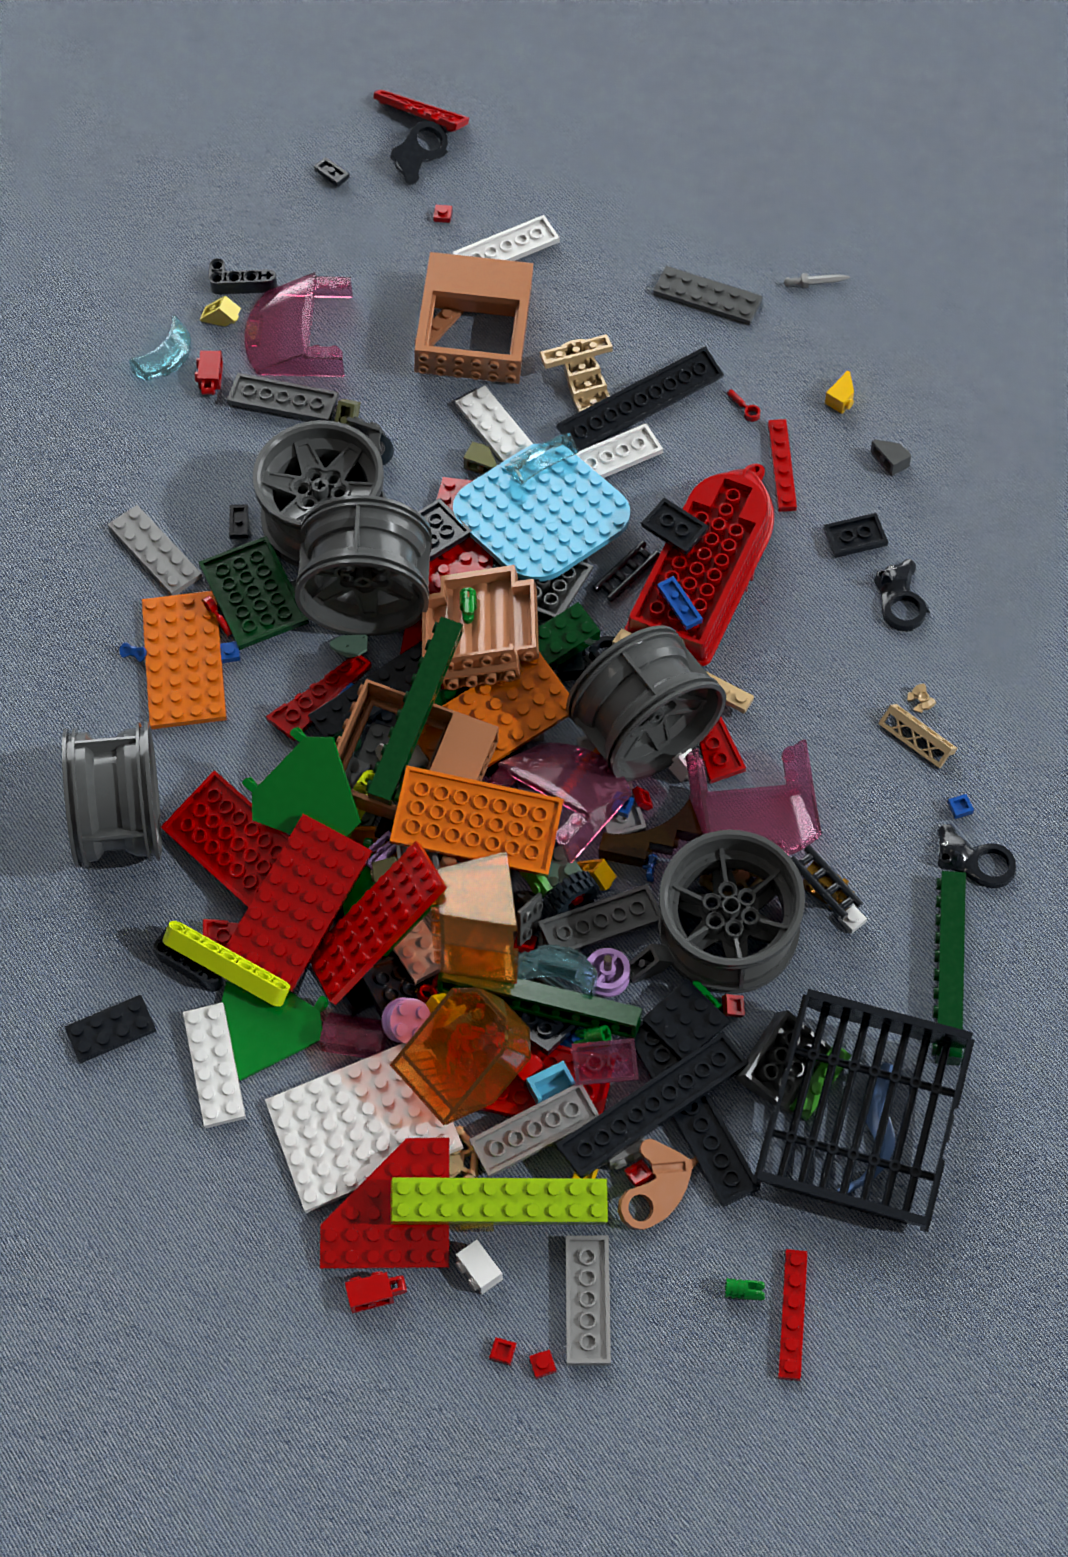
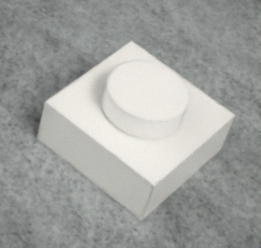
[838,905,867,934]

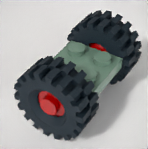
[545,830,600,915]

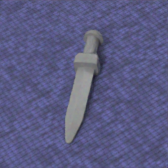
[784,273,850,288]

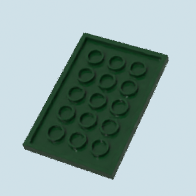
[199,536,309,650]

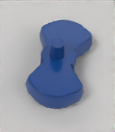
[119,642,147,662]
[643,854,657,882]

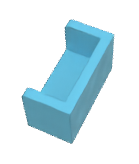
[526,1061,575,1104]

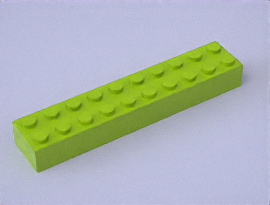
[391,1177,608,1225]

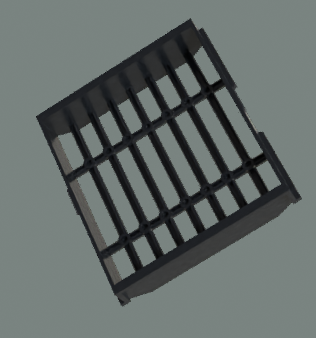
[752,989,975,1233]

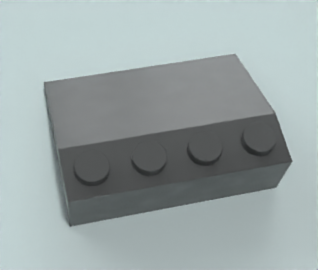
[522,561,593,621]
[734,1010,831,1114]

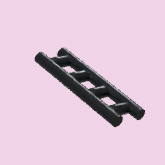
[593,540,660,602]
[791,845,863,920]

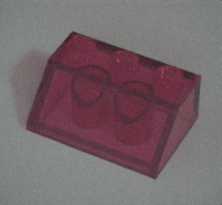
[319,1012,387,1058]
[571,1038,639,1086]

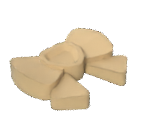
[907,684,936,713]

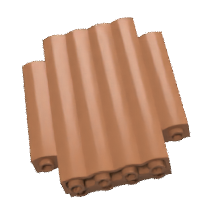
[422,565,539,690]

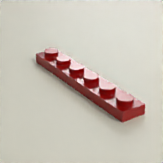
[768,419,797,512]
[778,1249,808,1381]

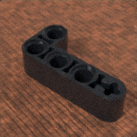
[209,258,278,295]
[154,926,223,992]

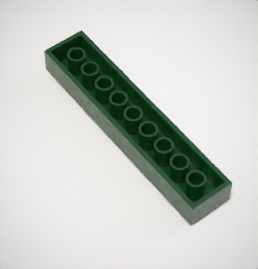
[434,602,600,706]

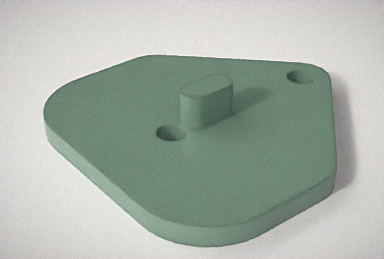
[330,635,368,658]

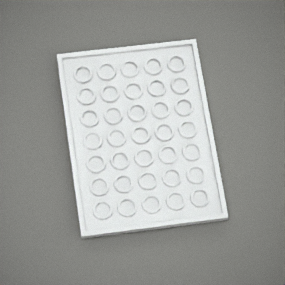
[265,1040,464,1213]

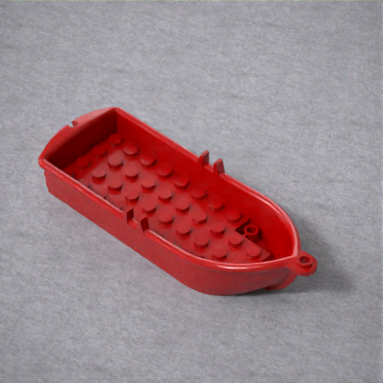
[624,463,774,666]

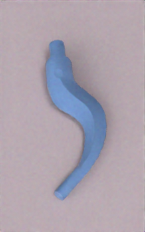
[837,1062,895,1193]

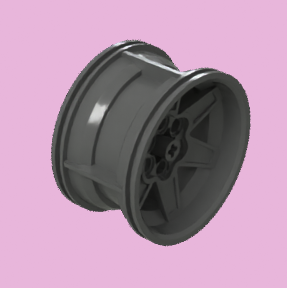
[253,420,386,567]
[295,495,432,636]
[566,626,726,781]
[62,721,162,868]
[659,830,805,994]

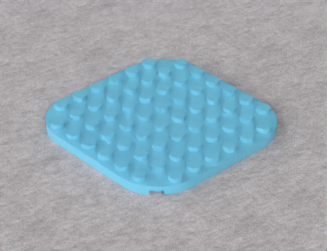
[453,443,630,582]

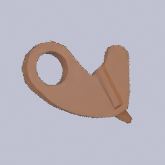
[617,1139,697,1230]

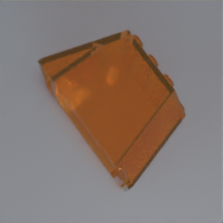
[431,852,518,984]
[390,988,531,1126]

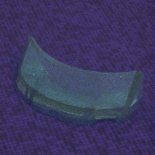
[129,315,191,381]
[504,433,579,485]
[513,945,598,996]

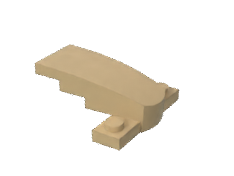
[540,334,613,412]

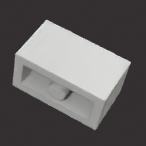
[455,1240,503,1294]

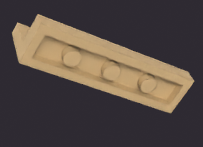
[878,704,958,768]

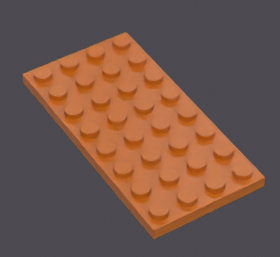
[142,591,227,730]
[417,652,569,767]
[389,766,564,877]

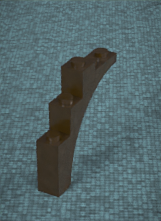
[599,781,707,868]

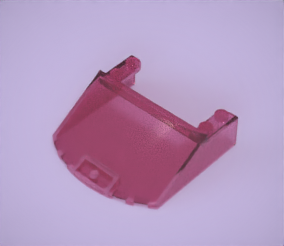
[244,272,353,377]
[685,739,822,856]
[487,743,632,863]

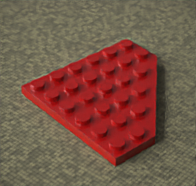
[320,1138,450,1269]

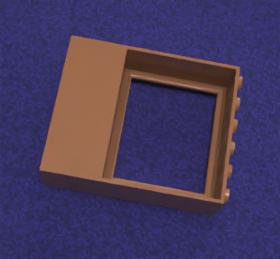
[414,252,534,384]
[335,679,499,821]

